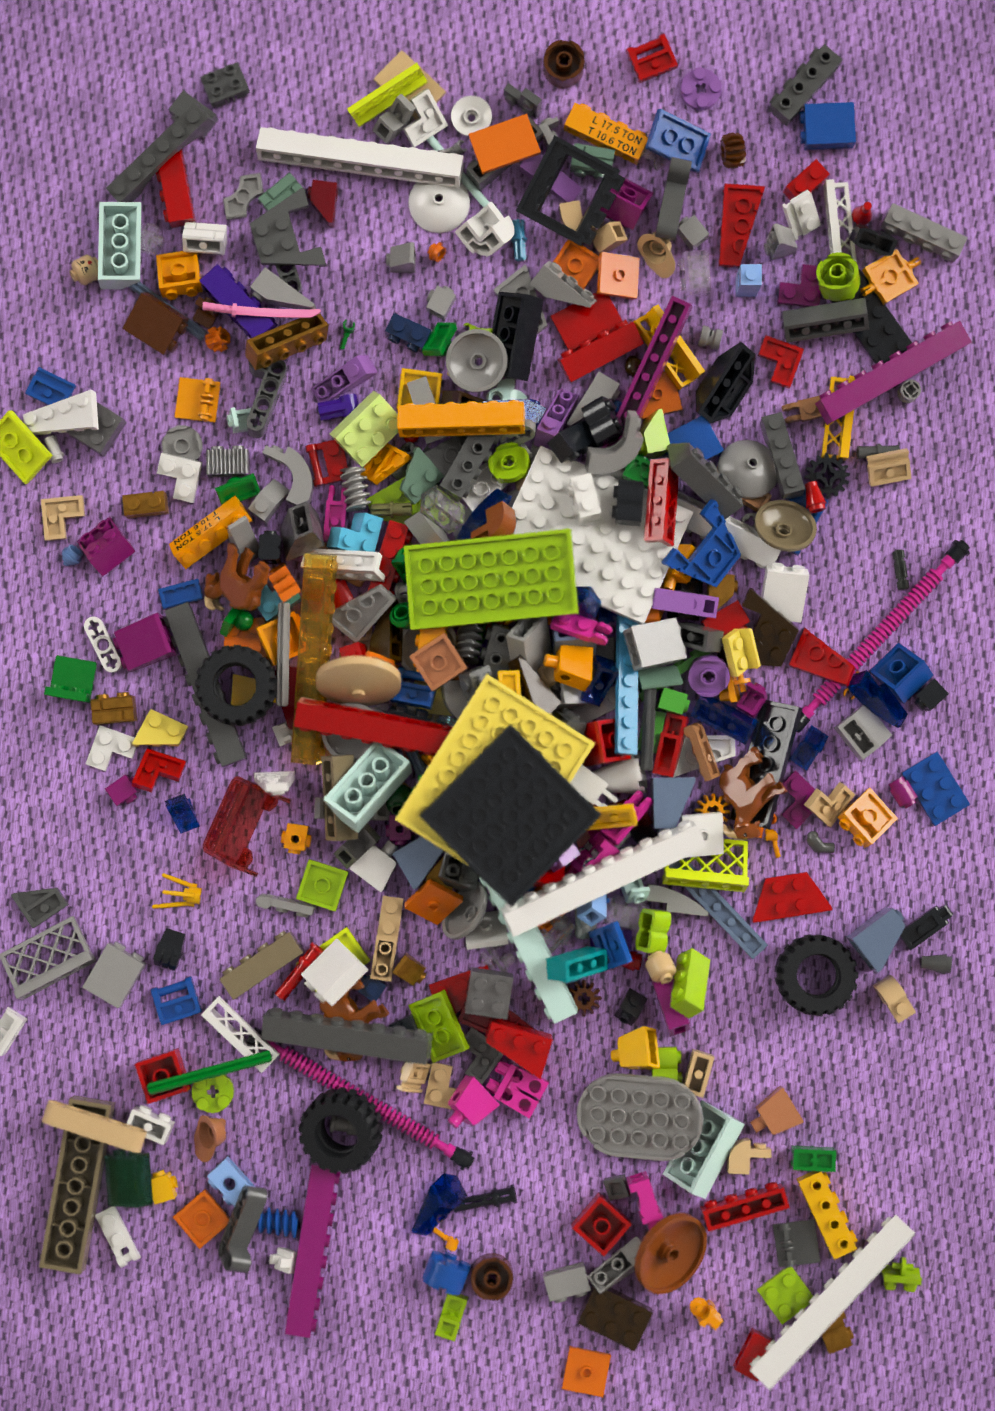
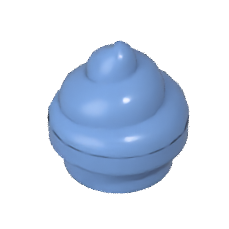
[62,545,83,566]

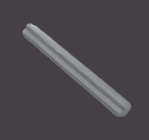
[276,602,290,706]

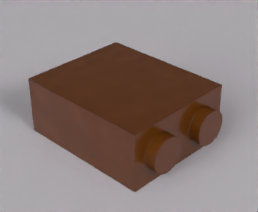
[122,292,189,355]

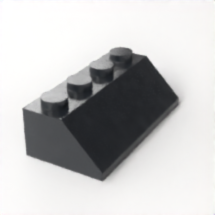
[492,292,544,381]

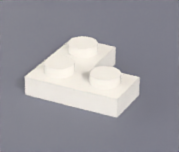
[403,89,448,147]
[157,453,203,503]
[86,725,137,771]

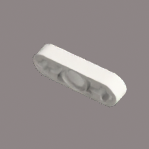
[84,617,122,673]

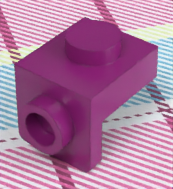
[736,682,768,718]

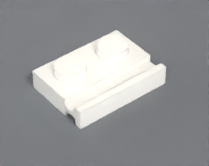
[782,190,821,240]

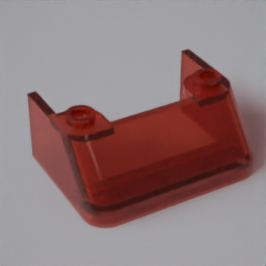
[203,776,291,877]

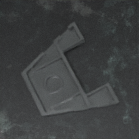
[250,188,327,267]

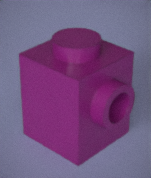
[105,774,140,806]

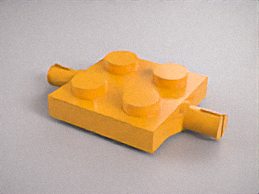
[860,249,921,305]

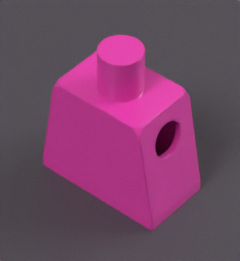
[448,1075,500,1129]

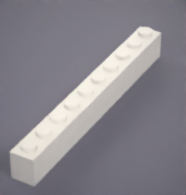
[256,127,464,188]
[607,466,781,569]
[500,820,706,937]
[750,1215,915,1391]

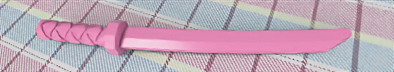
[202,302,321,318]

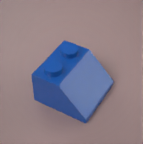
[869,643,934,704]

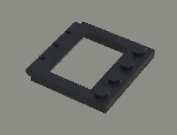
[516,135,626,246]

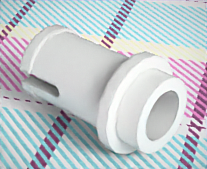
[44,435,64,463]

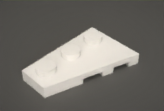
[673,735,736,777]

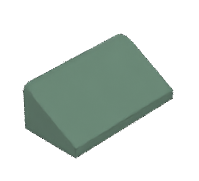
[638,665,683,690]

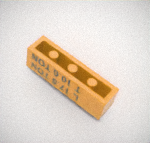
[564,103,648,165]
[169,496,252,569]

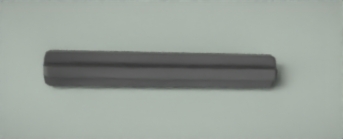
[640,688,657,771]

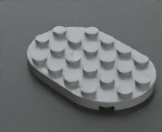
[577,1073,703,1161]

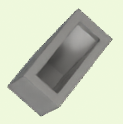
[386,242,416,273]
[248,479,290,524]

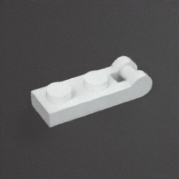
[95,1205,141,1268]

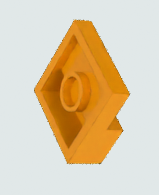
[156,251,203,300]
[255,611,311,666]
[837,788,898,848]

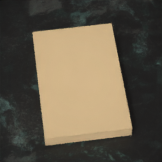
[374,50,446,120]

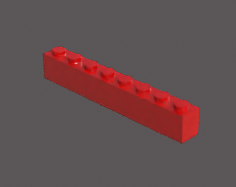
[294,697,454,756]

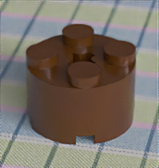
[543,40,585,89]
[471,1253,513,1301]

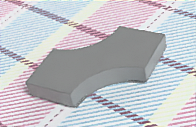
[223,173,264,220]

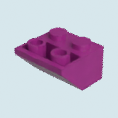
[77,516,136,577]

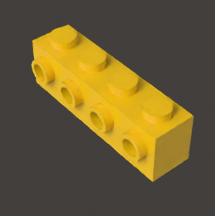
[796,1171,858,1260]

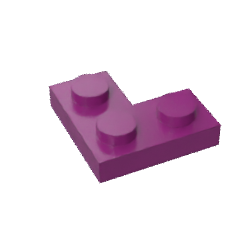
[777,264,821,307]
[781,770,815,829]

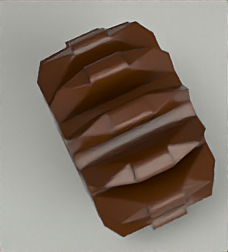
[720,132,746,169]
[568,980,602,1016]

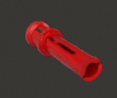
[275,942,324,1001]

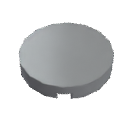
[162,425,203,461]

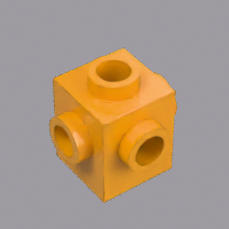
[281,823,312,854]

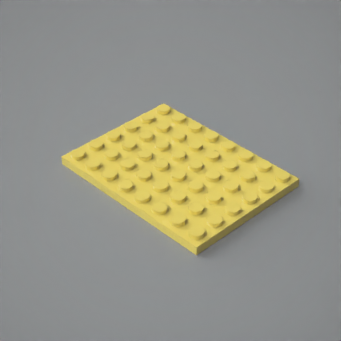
[395,674,595,867]

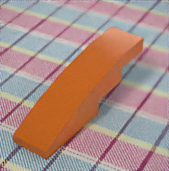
[268,562,301,602]

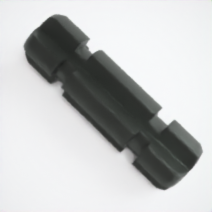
[892,549,909,590]

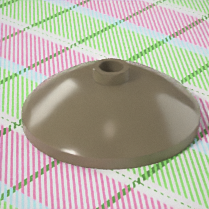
[754,500,817,552]

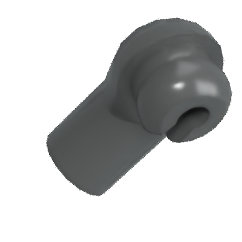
[806,831,835,853]

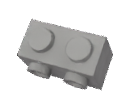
[543,1262,591,1303]

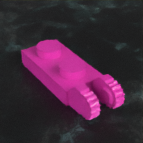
[323,485,347,542]
[550,614,613,645]
[601,790,653,846]

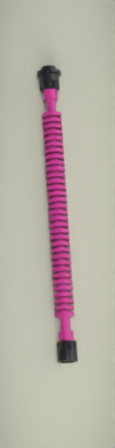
[796,540,970,733]
[247,1027,475,1170]

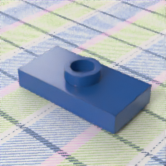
[158,578,204,610]

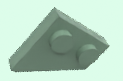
[399,447,444,504]

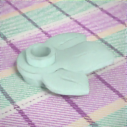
[486,378,527,403]

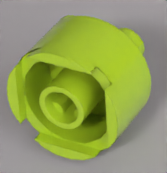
[816,252,860,302]

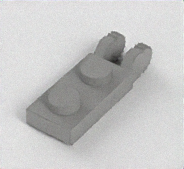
[255,893,316,917]

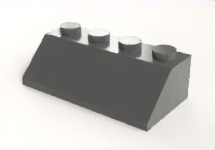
[667,443,743,519]

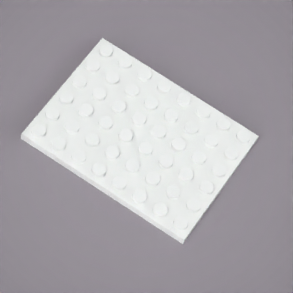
[512,446,693,624]

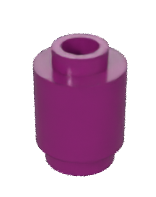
[889,776,918,809]

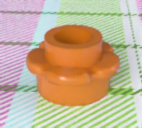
[428,242,446,262]

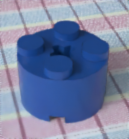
[422,1250,471,1295]

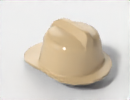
[637,231,675,278]

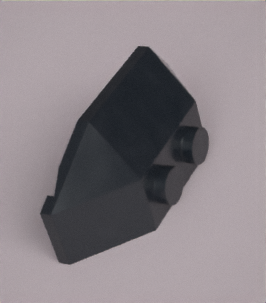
[696,342,756,423]

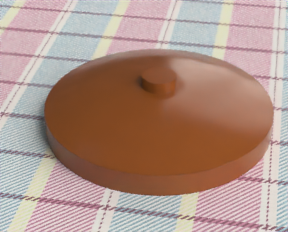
[635,1213,707,1294]

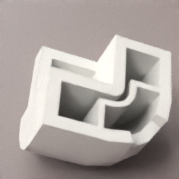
[455,202,515,257]

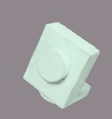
[227,407,258,433]
[621,878,650,904]

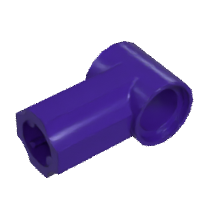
[317,394,359,422]

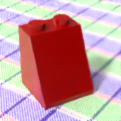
[582,719,631,767]

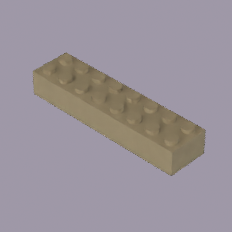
[39,1095,115,1275]

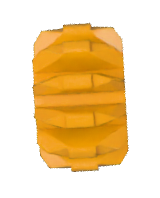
[694,793,730,822]

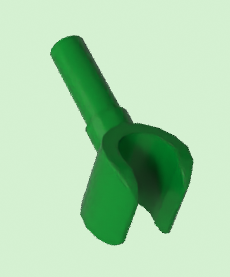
[339,319,355,350]

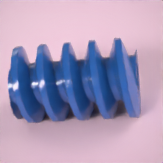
[254,1207,300,1238]

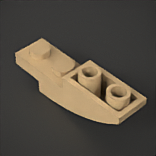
[370,896,404,982]

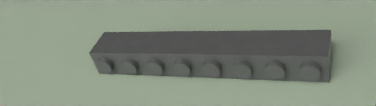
[163,602,247,767]
[261,1008,433,1065]

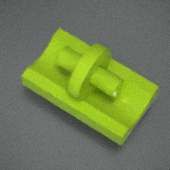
[881,1257,922,1292]

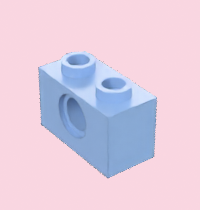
[207,1156,255,1207]

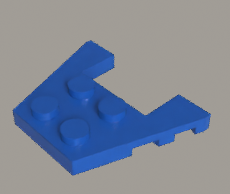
[661,499,741,587]

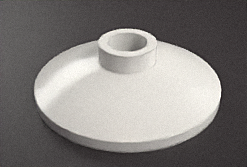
[451,96,492,136]

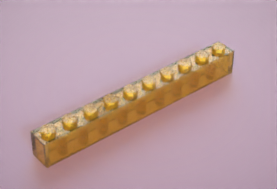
[291,553,338,765]

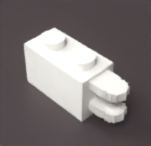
[570,765,618,807]

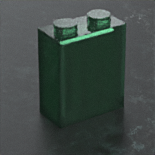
[104,1148,153,1208]

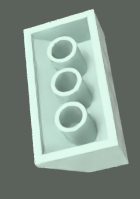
[98,202,142,290]
[323,742,412,833]
[663,1100,745,1199]

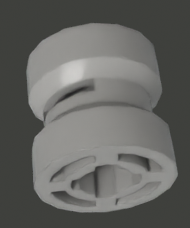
[698,325,723,350]
[897,379,921,403]

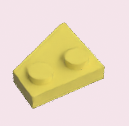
[132,709,188,747]

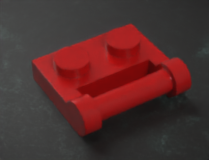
[626,34,678,83]
[305,440,348,487]

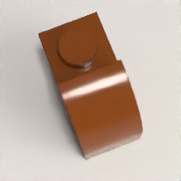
[470,501,516,539]

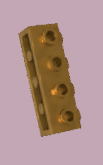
[245,314,329,370]

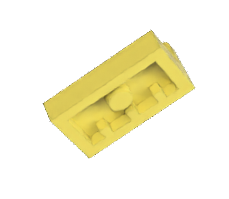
[721,628,761,677]

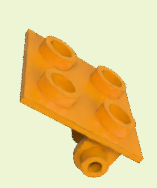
[175,377,221,423]

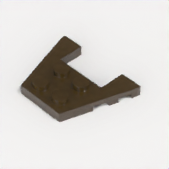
[717,588,799,667]

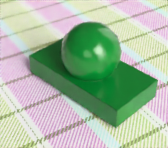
[422,322,457,357]
[215,473,260,505]
[220,608,253,637]

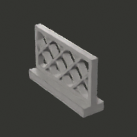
[0,916,97,1000]

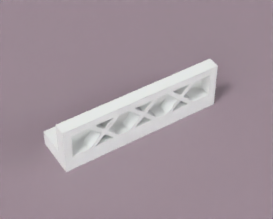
[823,179,856,261]
[300,549,385,582]
[201,996,279,1073]

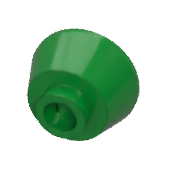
[389,602,410,629]

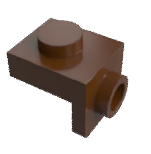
[192,297,220,329]

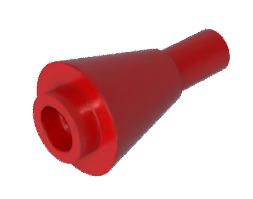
[852,202,872,225]

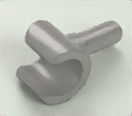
[438,140,467,155]

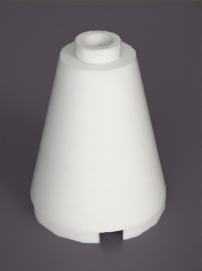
[593,752,648,794]

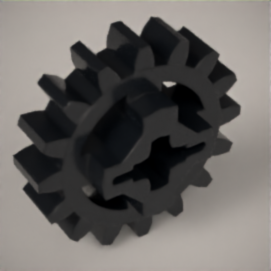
[804,453,850,499]

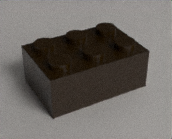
[577,1285,653,1352]

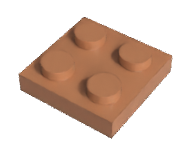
[409,633,468,692]

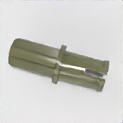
[370,501,412,518]

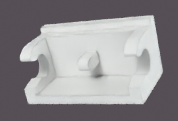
[0,1007,27,1056]

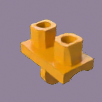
[719,665,751,703]
[690,1297,723,1331]

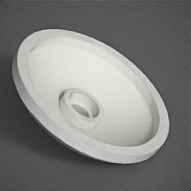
[409,182,470,233]

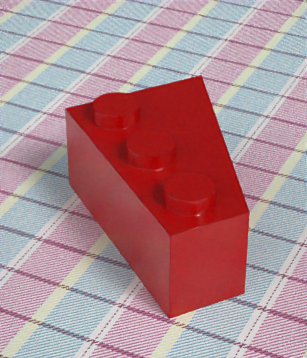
[485,1017,553,1080]

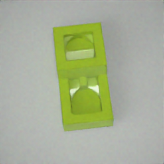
[435,1294,468,1341]

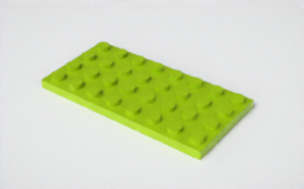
[404,528,579,630]

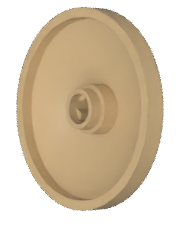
[316,656,401,706]

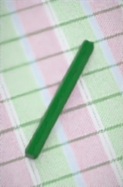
[147,1050,272,1095]

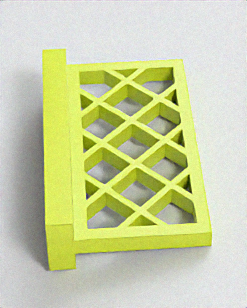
[347,63,428,127]
[662,839,749,892]

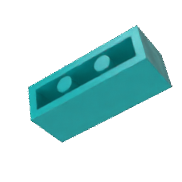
[546,946,608,983]

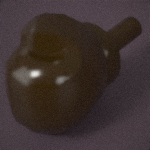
[625,356,642,378]

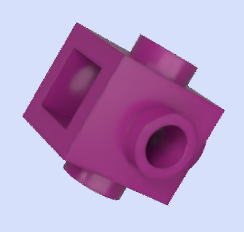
[386,815,416,845]

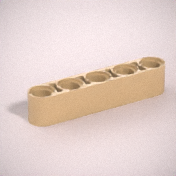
[42,1100,147,1153]

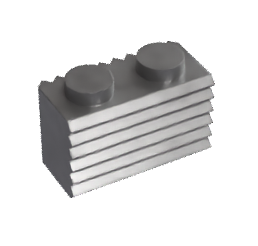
[206,445,250,477]

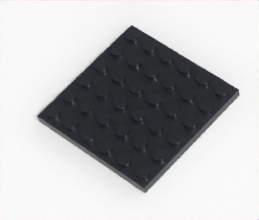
[419,724,601,908]

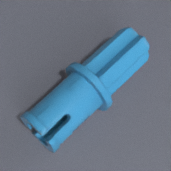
[511,219,527,262]

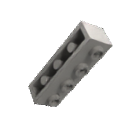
[880,203,968,262]

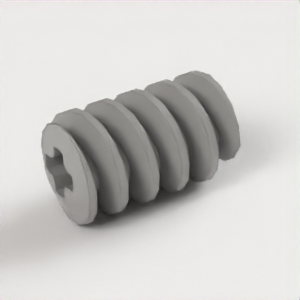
[340,467,371,512]

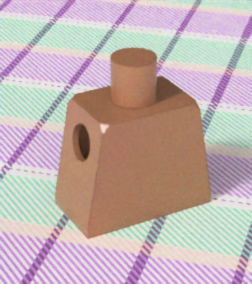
[750,1085,804,1135]

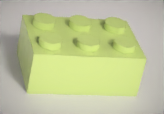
[329,391,398,467]

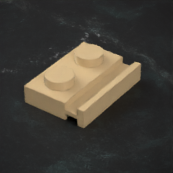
[866,448,911,487]
[396,1062,432,1093]

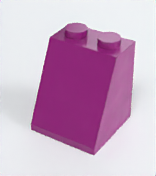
[113,613,178,672]

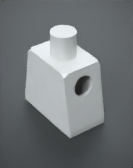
[349,840,398,892]

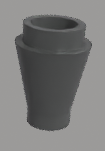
[921,954,952,975]

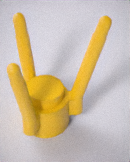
[152,873,202,909]

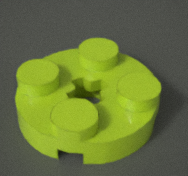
[488,442,531,483]
[192,1074,234,1113]

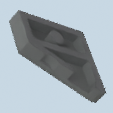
[11,887,69,928]

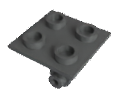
[200,62,250,108]
[773,1219,820,1267]

